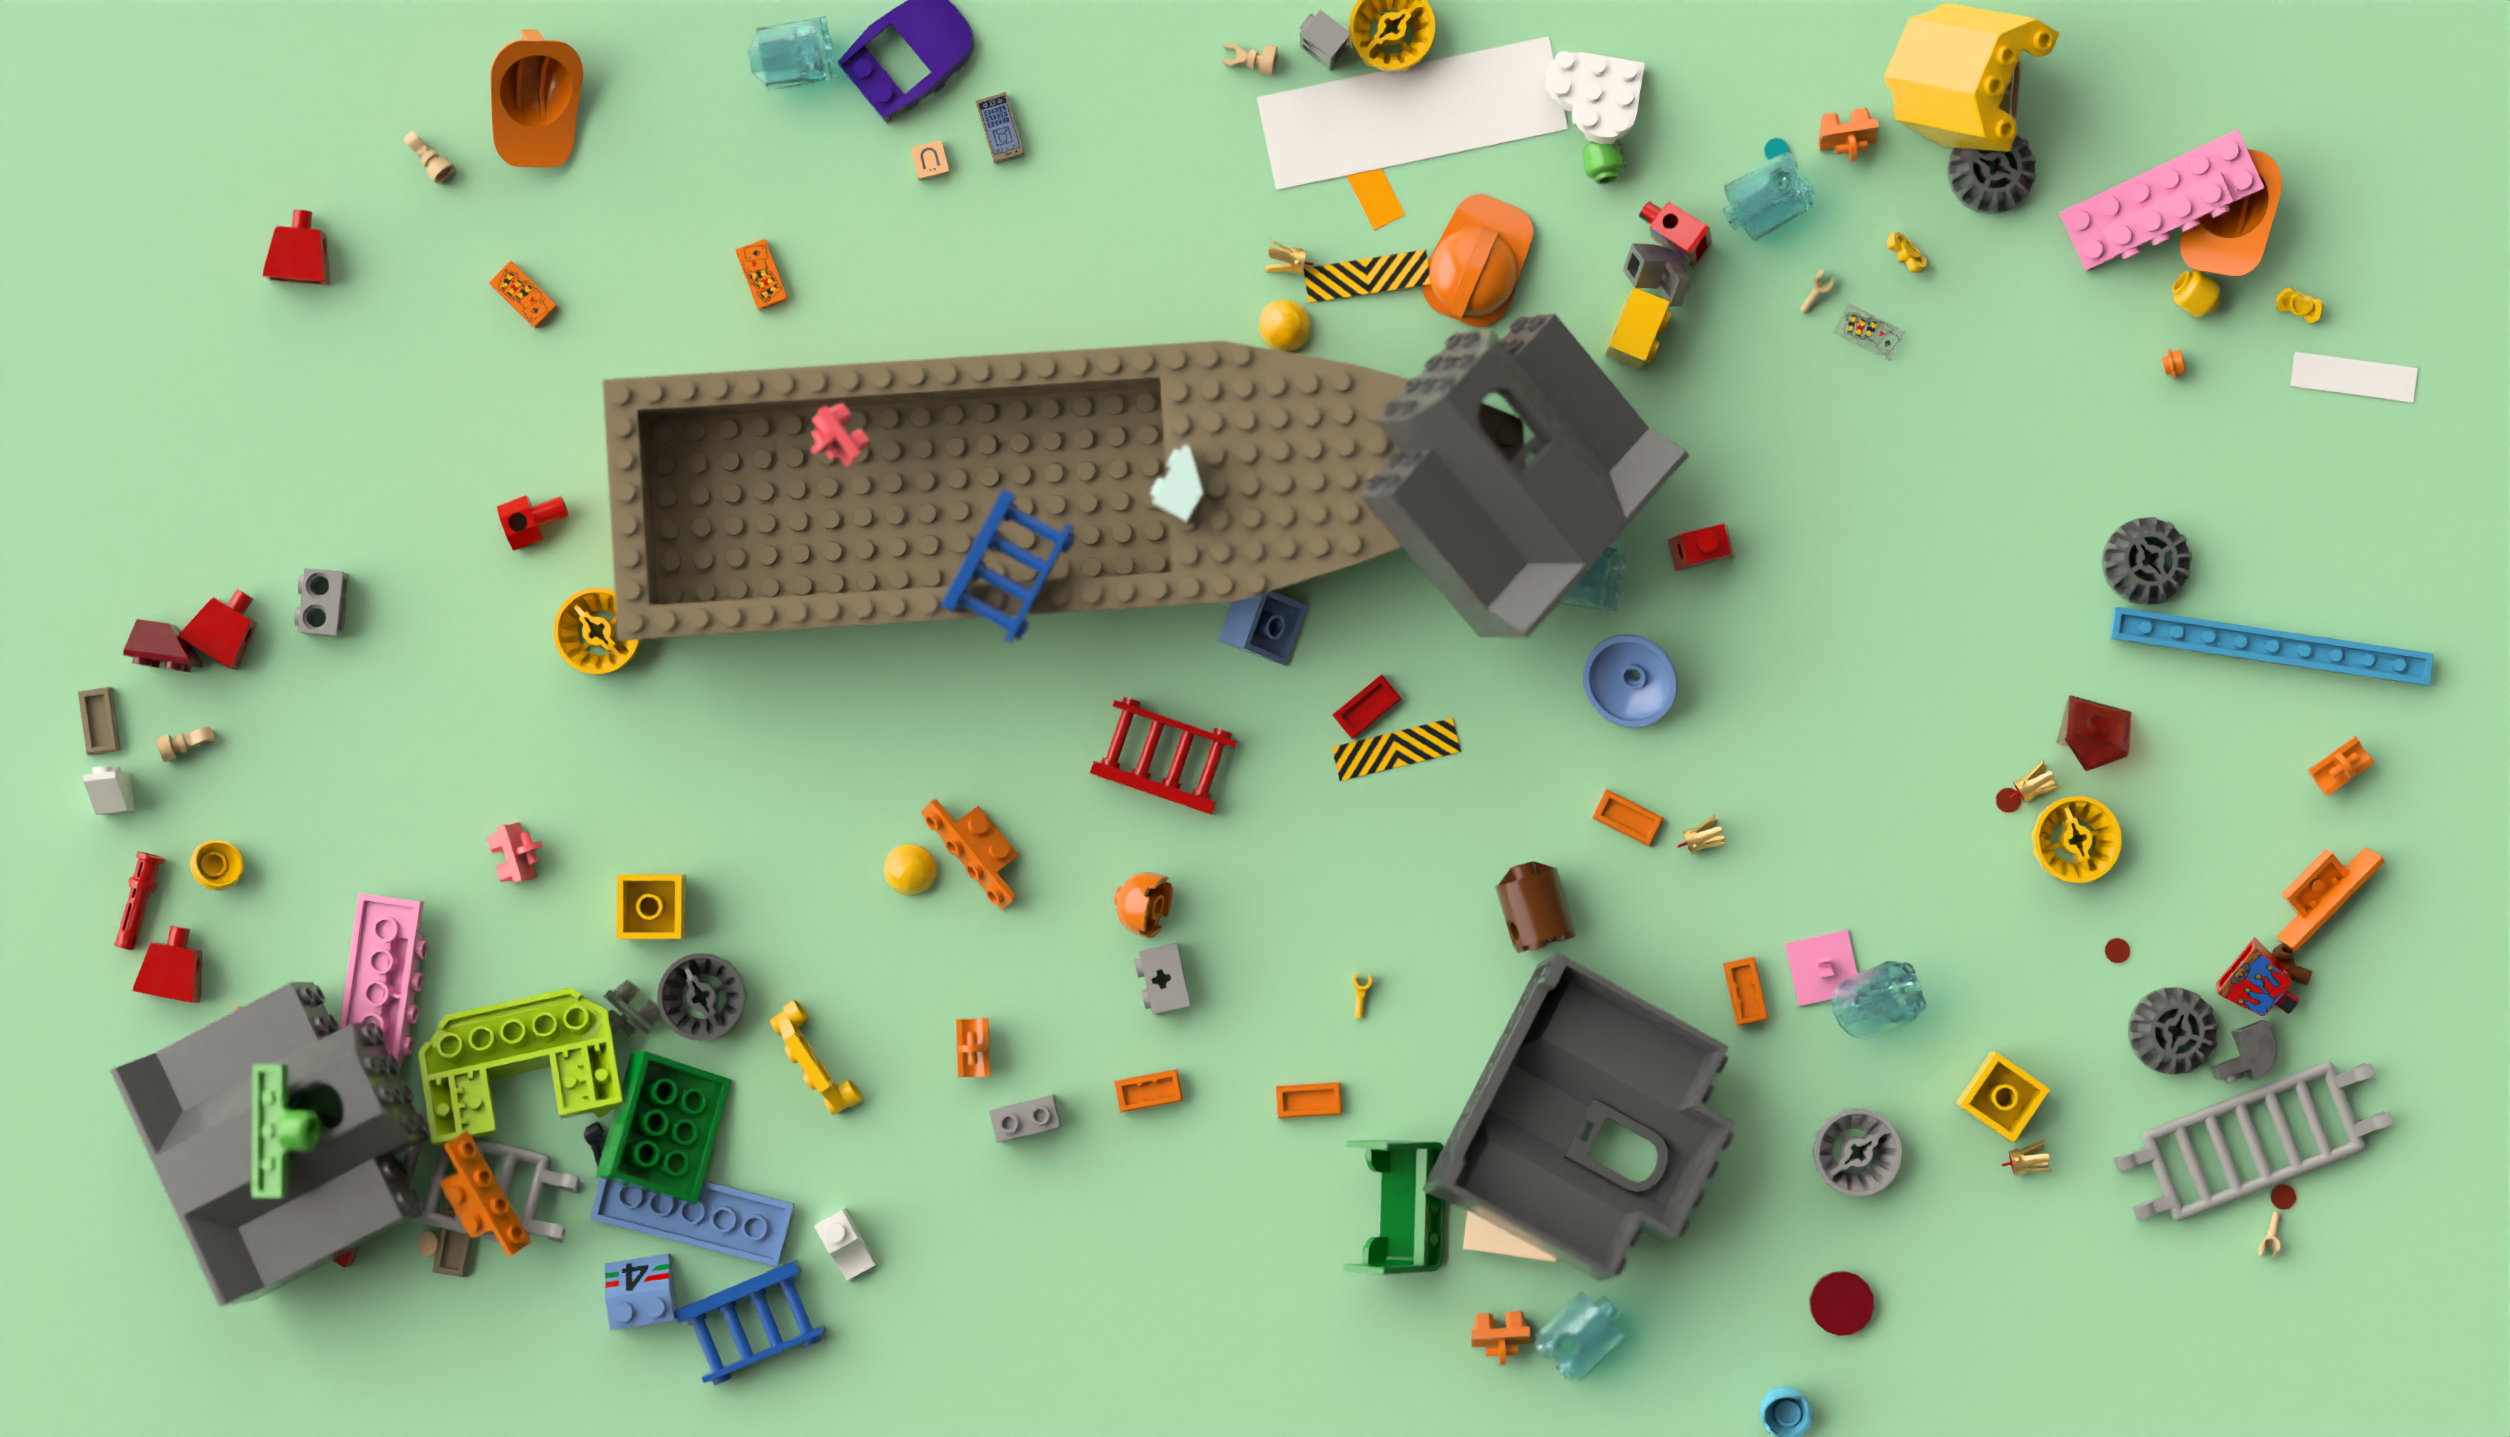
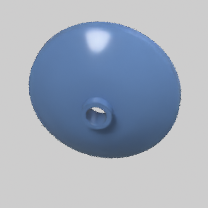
[1583,634,1678,727]

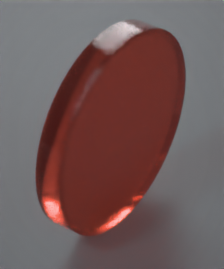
[1995,788,2021,813]
[2104,938,2130,963]
[2270,1184,2296,1210]

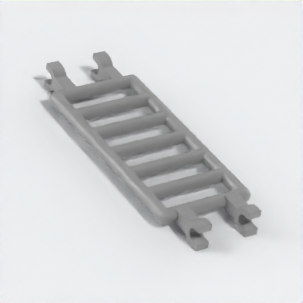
[2113,1061,2394,1221]
[315,1111,580,1243]

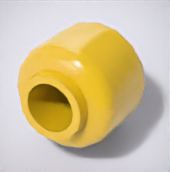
[2172,270,2221,318]

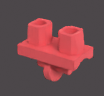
[811,404,870,468]
[487,822,543,883]

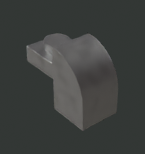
[1623,243,1691,307]
[2210,1020,2277,1083]

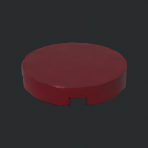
[1809,1271,1874,1336]

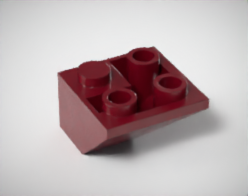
[123,619,203,673]

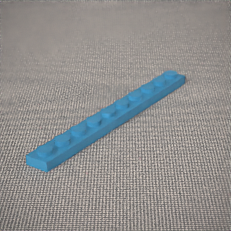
[2109,607,2434,686]

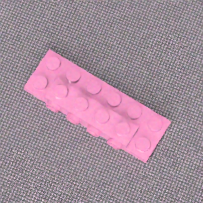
[2059,129,2265,271]
[339,893,428,1076]

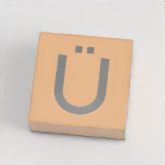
[911,140,950,180]

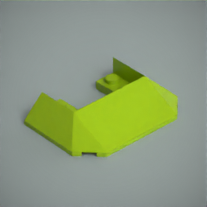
[418,987,623,1146]

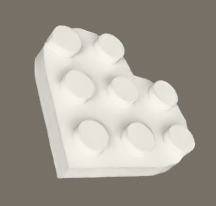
[1545,51,1645,144]

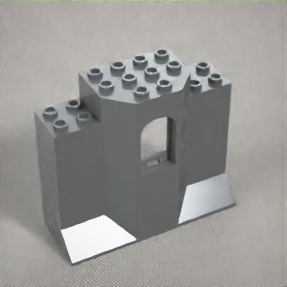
[1359,314,1689,638]
[1422,953,1734,1281]
[110,982,429,1307]

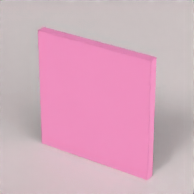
[1785,930,1862,1006]

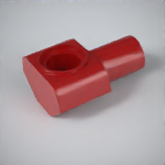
[496,495,569,551]

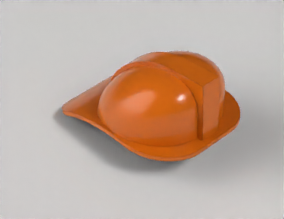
[490,29,583,167]
[2180,149,2282,277]
[1422,194,1533,327]

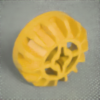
[1349,0,1435,73]
[553,588,642,675]
[2031,796,2122,883]

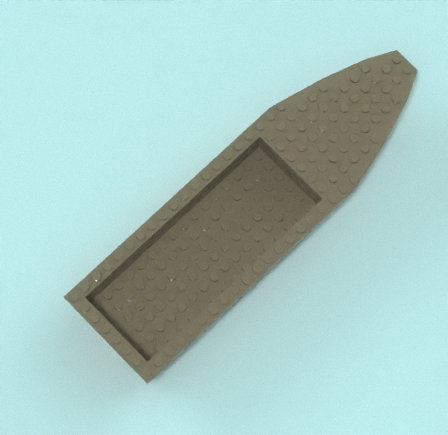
[603,341,1526,641]

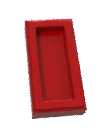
[1332,674,1402,740]

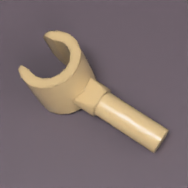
[1800,269,1834,313]
[2258,1212,2281,1260]

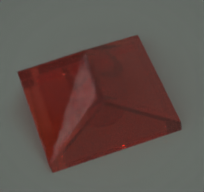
[2056,695,2131,771]

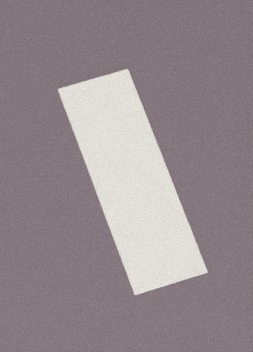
[1257,36,1569,190]

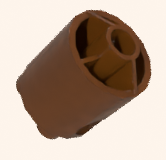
[1495,861,1576,953]

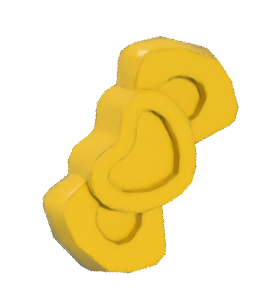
[1887,232,1928,274]
[2276,287,2324,323]

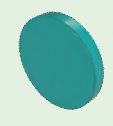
[1764,138,1789,163]

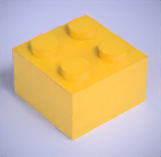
[1605,287,1672,369]
[616,874,686,939]
[1955,1051,2050,1143]

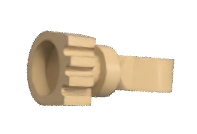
[1221,43,1279,76]
[403,131,455,184]
[156,726,215,763]

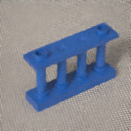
[941,489,1076,644]
[674,1259,827,1386]

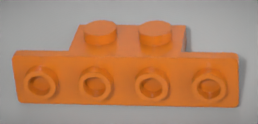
[921,799,1019,910]
[2277,848,2385,951]
[439,1131,531,1257]

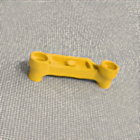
[769,999,863,1116]

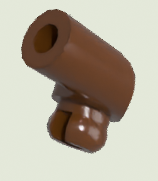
[2272,943,2312,986]

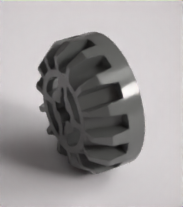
[1947,135,2036,214]
[2102,517,2192,605]
[657,953,747,1041]
[2128,987,2219,1075]

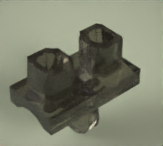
[603,979,661,1037]

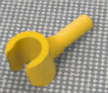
[1352,972,1372,1018]

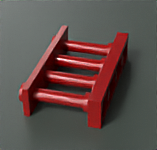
[1090,696,1237,815]

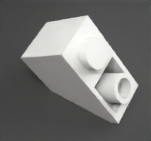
[83,766,135,815]

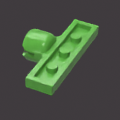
[252,1064,321,1198]

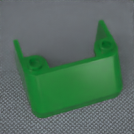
[1343,1140,1445,1275]

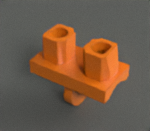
[1818,108,1879,162]
[2307,737,2375,796]
[956,1018,990,1078]
[1471,1311,1531,1365]

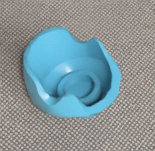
[1759,1385,1814,1437]

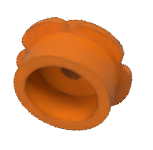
[2162,349,2186,380]

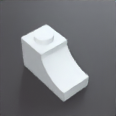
[814,1208,876,1281]

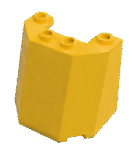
[1884,3,2060,151]

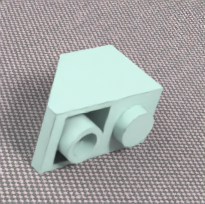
[1150,444,1203,524]

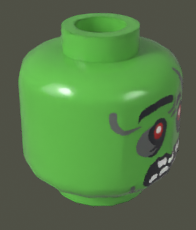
[1582,139,1627,184]

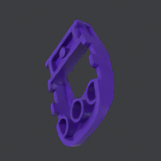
[837,0,974,123]

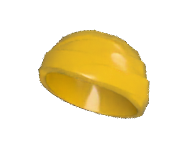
[1259,300,1311,352]
[190,840,244,891]
[884,844,937,895]

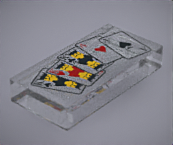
[1833,303,1906,361]

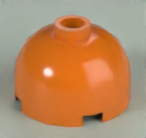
[1114,872,1173,938]

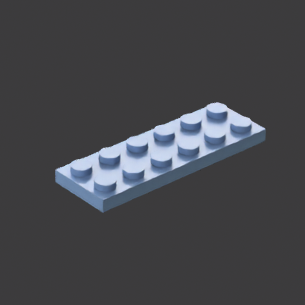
[590,1178,795,1267]

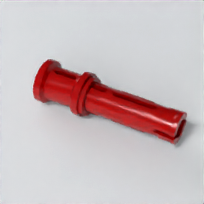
[114,851,165,950]

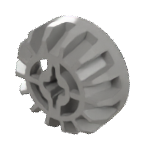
[1812,1108,1902,1196]

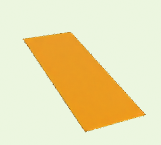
[1346,168,1405,230]

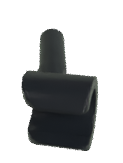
[584,1122,606,1168]

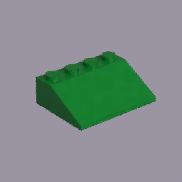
[596,1051,732,1204]

